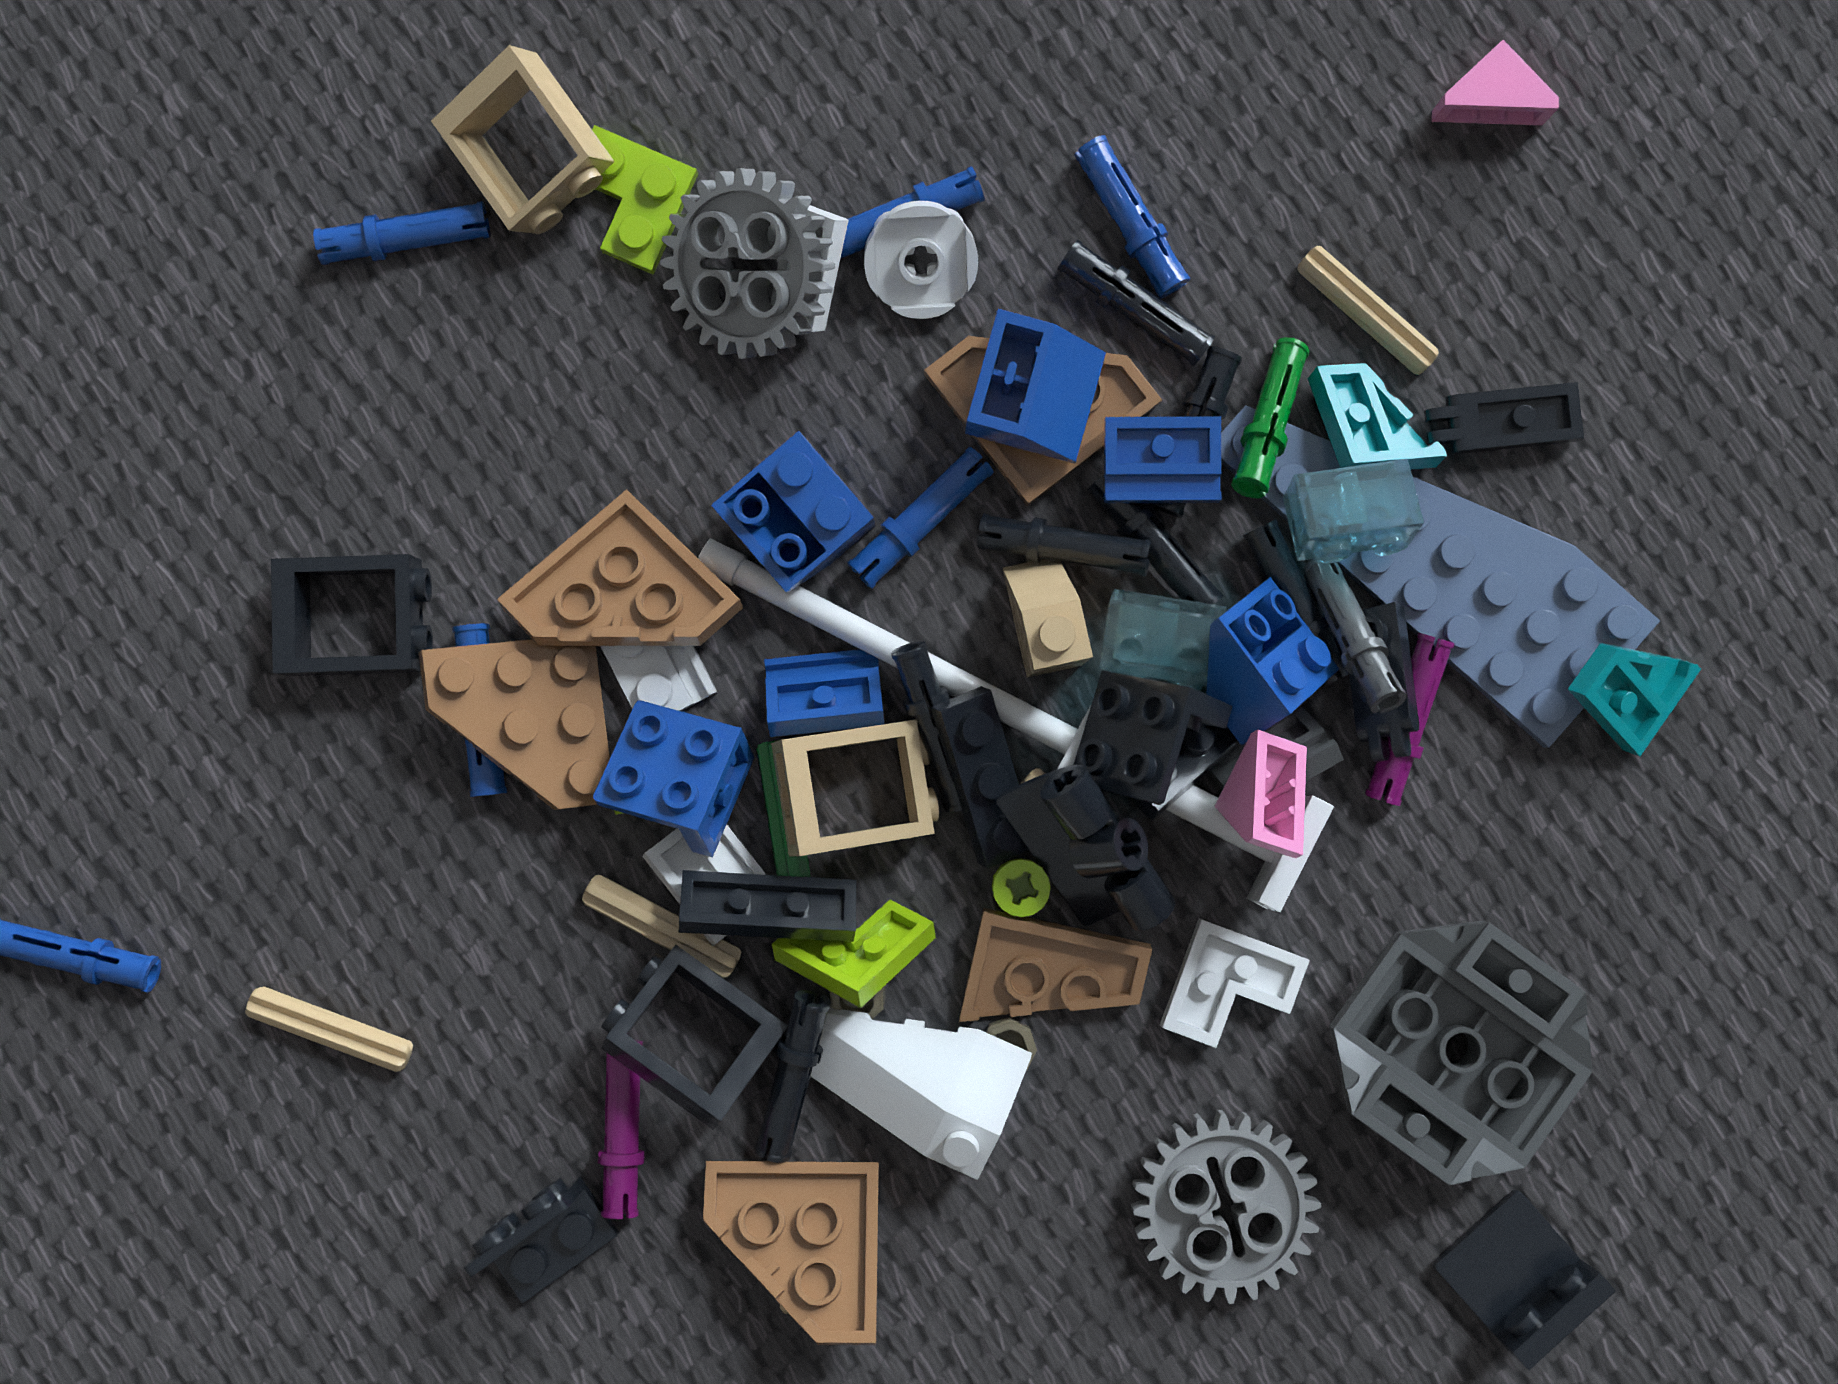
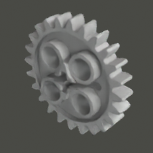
[660,168,835,359]
[1131,1110,1321,1304]

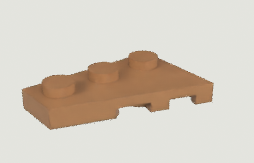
[959,908,1152,1022]

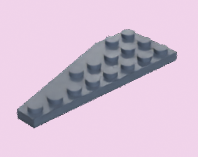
[1221,405,1660,748]

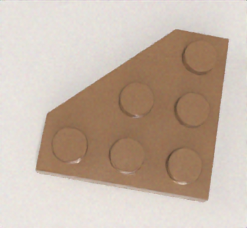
[924,336,1162,506]
[497,489,743,646]
[419,639,610,810]
[703,1161,879,1345]

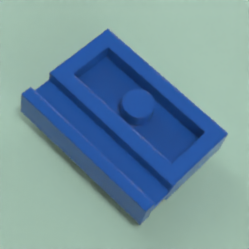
[1104,416,1221,503]
[764,649,884,737]

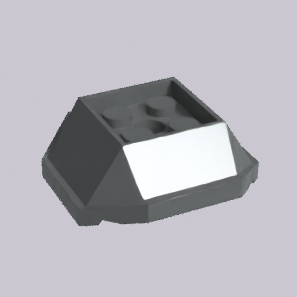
[1329,921,1592,1185]

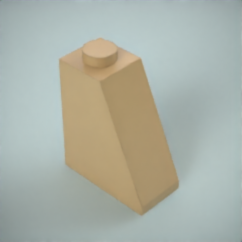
[1002,559,1093,678]

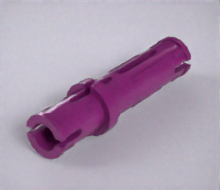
[1365,632,1455,806]
[598,1040,644,1219]

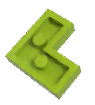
[592,125,698,275]
[772,900,936,1008]

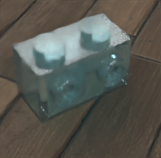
[1283,459,1424,564]
[1099,589,1227,690]

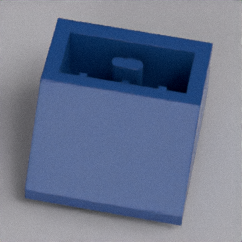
[965,309,1106,464]
[711,431,875,593]
[1207,577,1339,745]

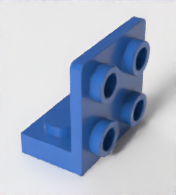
[593,700,755,858]

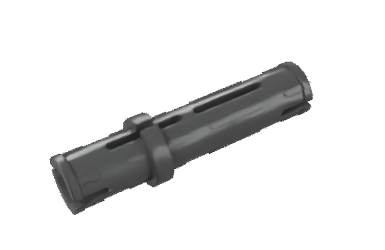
[1302,555,1407,713]

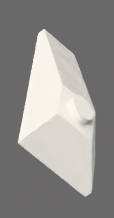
[811,1008,1032,1180]

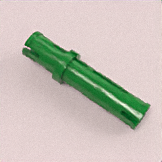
[1231,337,1310,498]

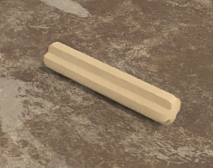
[1298,246,1439,375]
[582,875,741,978]
[245,987,413,1072]

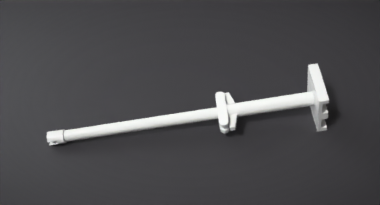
[698,538,1334,912]

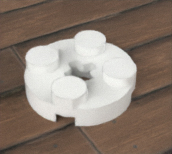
[864,201,978,319]

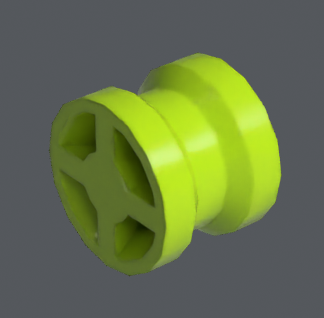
[992,858,1051,917]

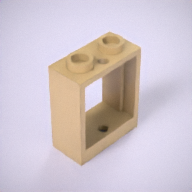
[431,45,615,234]
[771,720,939,856]

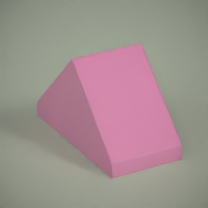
[1432,40,1559,125]
[1215,730,1307,858]

